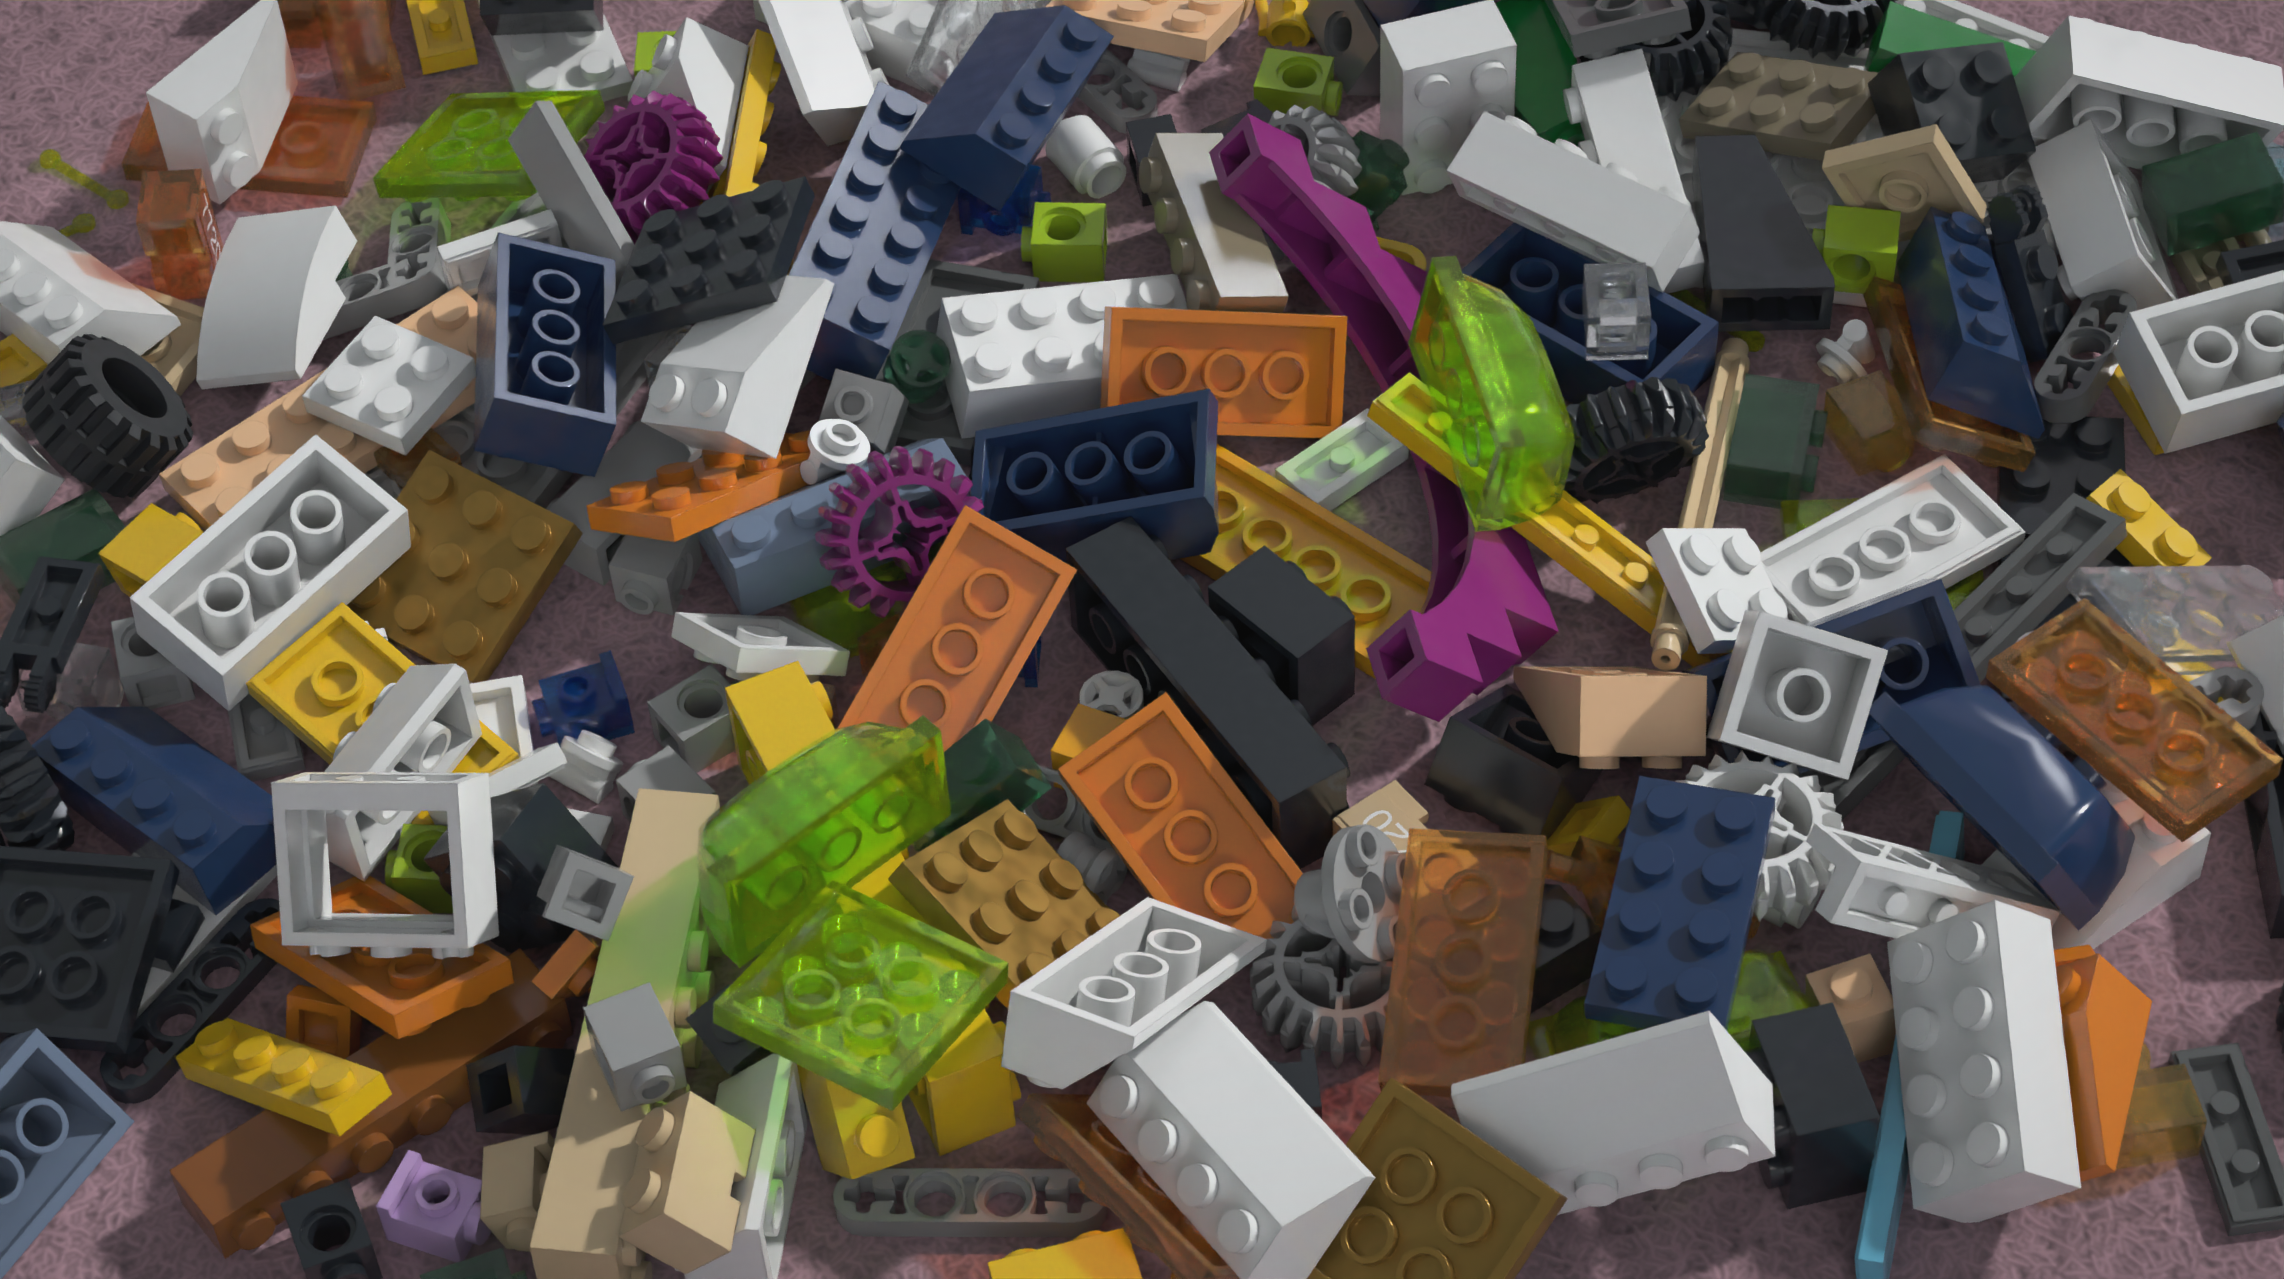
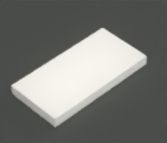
[1760,454,2026,624]

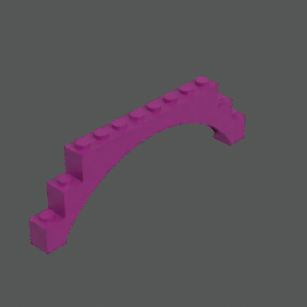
[1209,114,1559,722]

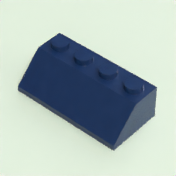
[899,5,1114,211]
[1897,206,2045,439]
[1682,578,1981,774]
[32,706,277,916]

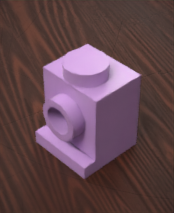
[376,1150,491,1264]

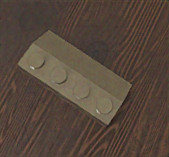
[1139,133,1289,313]

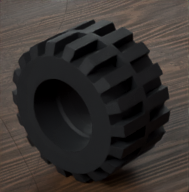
[22,334,193,498]

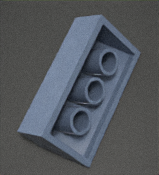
[697,438,970,615]
[0,1028,135,1279]

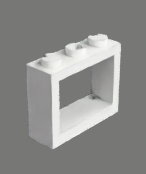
[271,772,499,959]

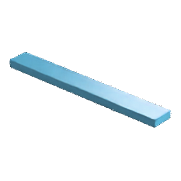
[1854,810,1965,1279]

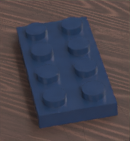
[1585,776,1775,1031]

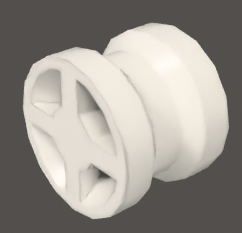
[1080,671,1144,719]

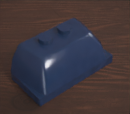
[971,389,1219,563]
[1869,685,2135,931]

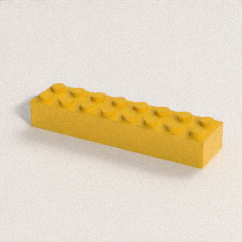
[725,661,1021,1156]

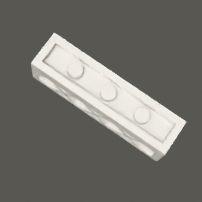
[1806,823,2061,938]

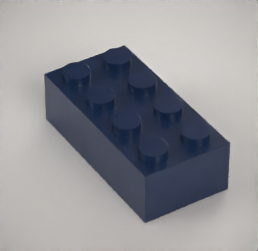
[1448,222,1719,404]
[474,232,616,477]

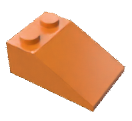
[2056,953,2152,1182]

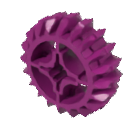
[583,90,723,245]
[815,446,984,618]

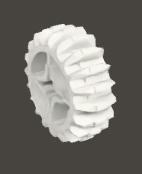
[1675,750,1844,922]

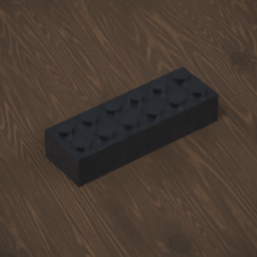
[1066,516,1350,869]

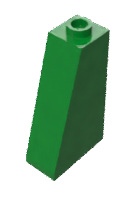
[1495,0,1585,147]

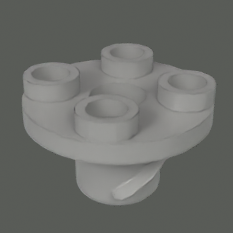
[1294,824,1419,963]

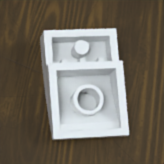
[196,205,357,389]

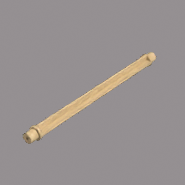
[1650,338,1750,671]

